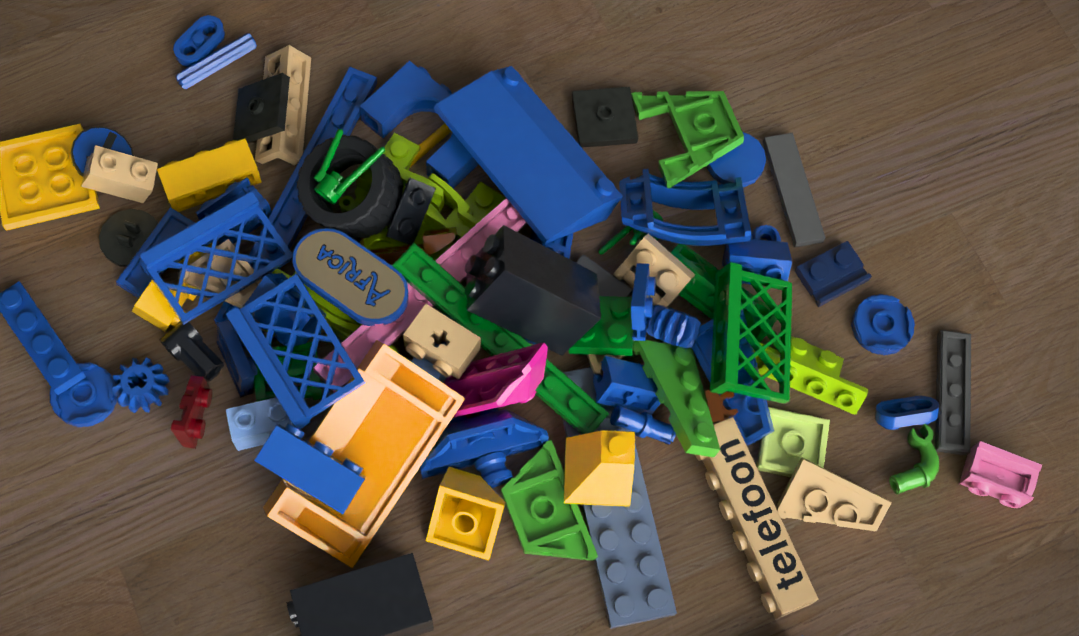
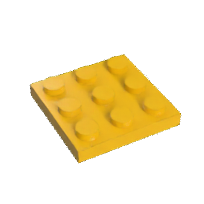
[0,123,100,231]

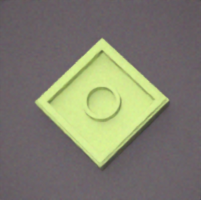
[757,407,830,477]

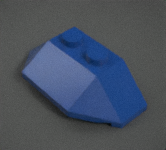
[420,408,549,479]

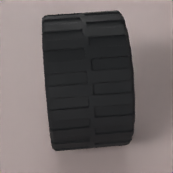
[297,135,404,239]

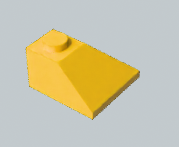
[563,430,635,507]
[426,467,506,561]

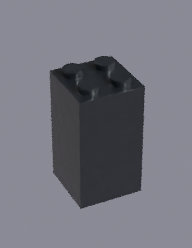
[465,225,601,356]
[286,553,434,636]

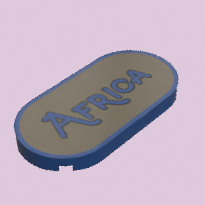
[292,228,408,326]

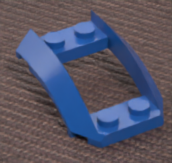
[619,169,751,246]

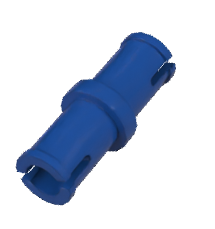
[610,405,676,445]

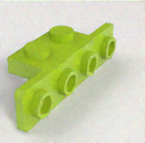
[753,336,868,415]

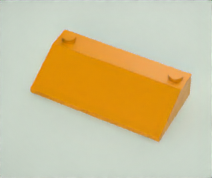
[263,340,465,568]

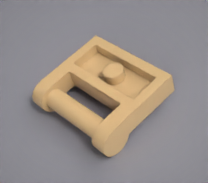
[613,233,695,307]

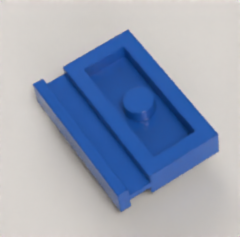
[631,263,656,341]

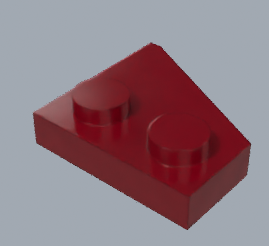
[171,375,212,449]

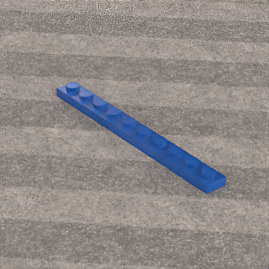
[214,67,377,330]

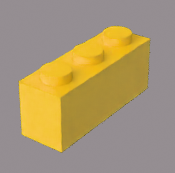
[157,138,262,212]

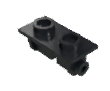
[386,177,436,245]

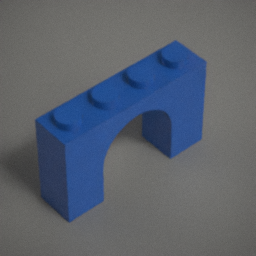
[360,60,479,189]

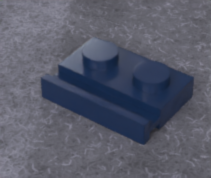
[795,241,872,307]
[216,320,258,398]

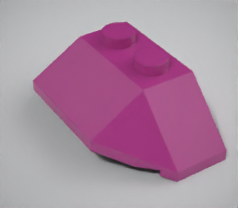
[443,342,548,417]

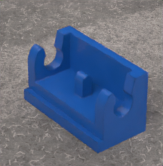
[593,356,660,415]

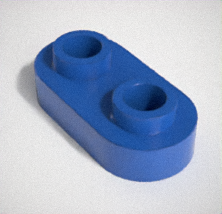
[173,15,225,67]
[875,396,939,430]

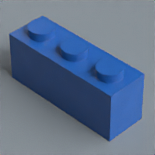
[254,423,366,514]

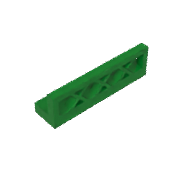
[670,244,777,342]

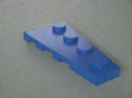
[691,309,774,446]

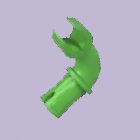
[889,424,939,494]

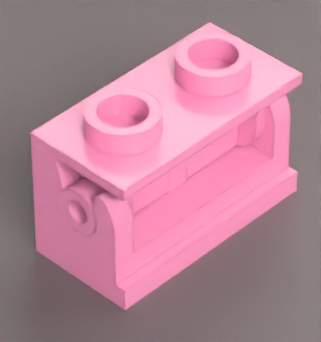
[959,441,1042,508]

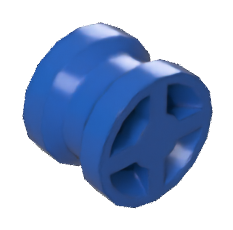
[474,452,513,488]

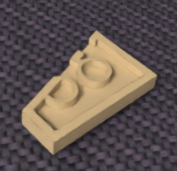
[776,457,892,531]

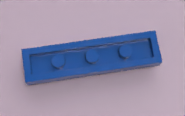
[0,281,86,395]

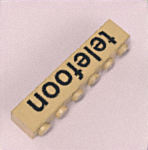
[695,417,819,620]

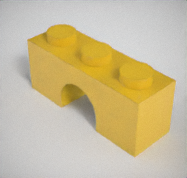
[132,243,217,332]

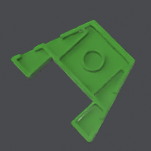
[631,91,744,188]

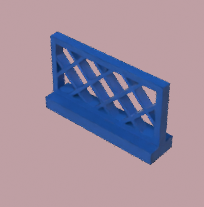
[139,191,293,325]
[225,274,366,429]

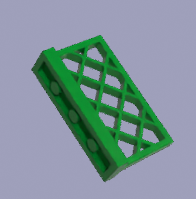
[710,262,792,404]

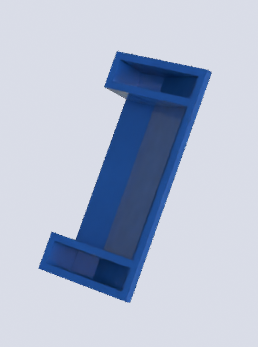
[433,66,623,244]

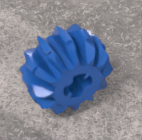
[646,305,701,348]
[112,357,170,413]

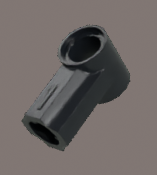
[159,322,224,382]

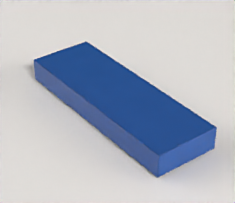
[116,208,195,298]

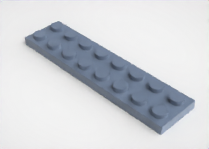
[562,367,677,629]

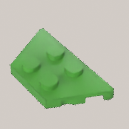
[501,440,598,561]

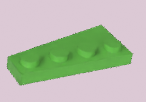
[633,340,721,457]

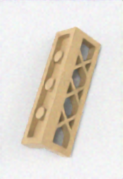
[255,45,311,165]

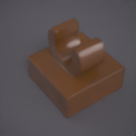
[704,390,738,425]

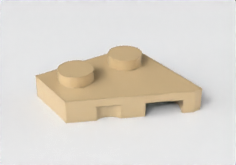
[178,239,262,308]

